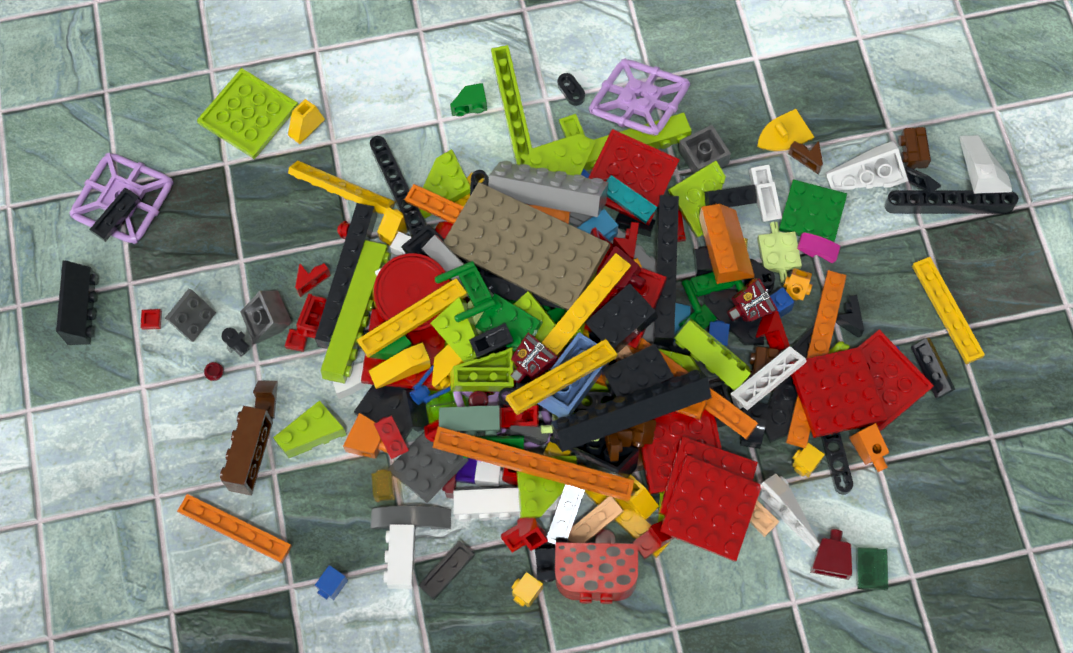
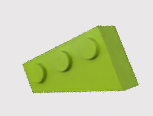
[431,297,486,363]
[450,348,514,392]
[273,400,347,458]

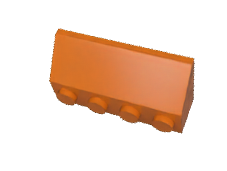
[699,204,754,284]

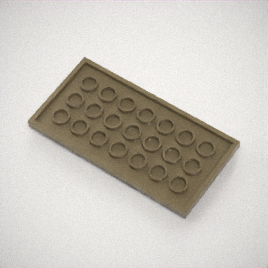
[443,182,610,311]

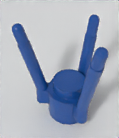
[409,365,451,405]

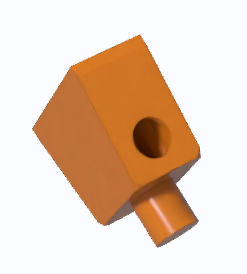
[343,413,388,459]
[849,423,889,472]

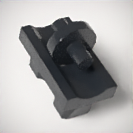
[221,328,250,357]

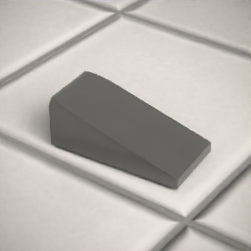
[505,426,550,446]

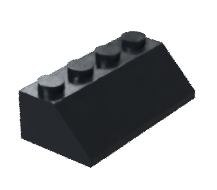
[56,260,98,345]
[550,435,640,478]

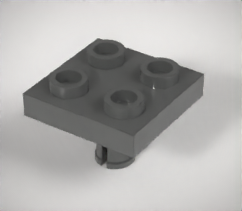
[165,288,216,342]

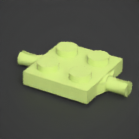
[757,222,802,283]

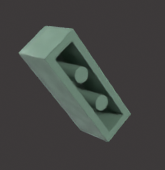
[439,405,502,436]

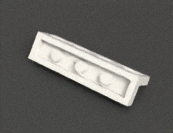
[731,346,806,410]

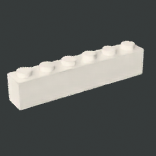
[454,488,561,522]

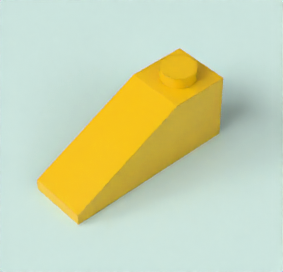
[369,342,431,389]

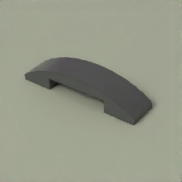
[371,506,451,529]

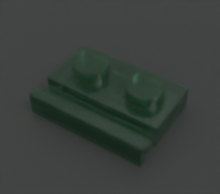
[856,547,888,591]

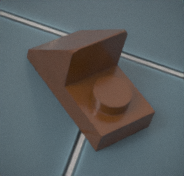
[788,141,823,174]
[253,381,278,419]
[604,428,632,461]

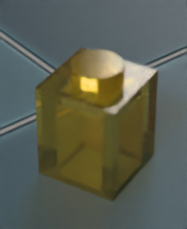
[371,469,395,502]

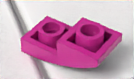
[797,232,841,263]

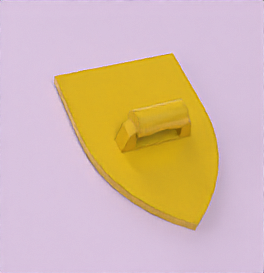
[757,109,814,151]

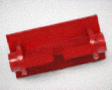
[374,415,409,459]

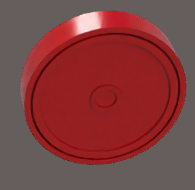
[373,253,450,332]

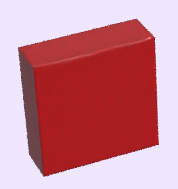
[140,309,162,330]
[285,329,308,352]

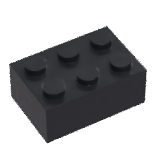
[585,283,658,353]
[602,344,674,399]

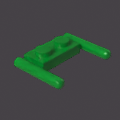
[434,261,496,322]
[682,272,744,314]

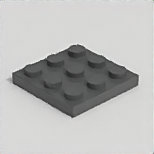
[387,432,469,503]

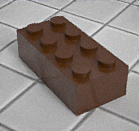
[220,405,273,496]

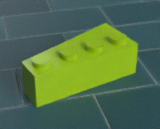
[674,317,751,391]

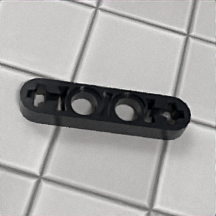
[821,432,853,495]

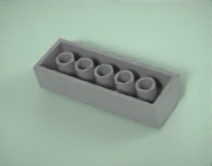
[488,161,609,217]

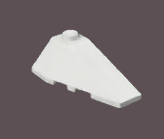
[959,135,1012,194]
[826,141,908,190]
[758,474,820,552]

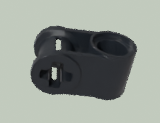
[743,259,775,293]

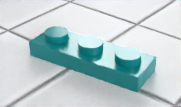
[606,175,657,224]

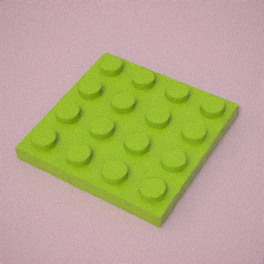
[197,68,298,159]

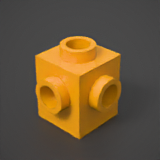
[783,268,812,300]

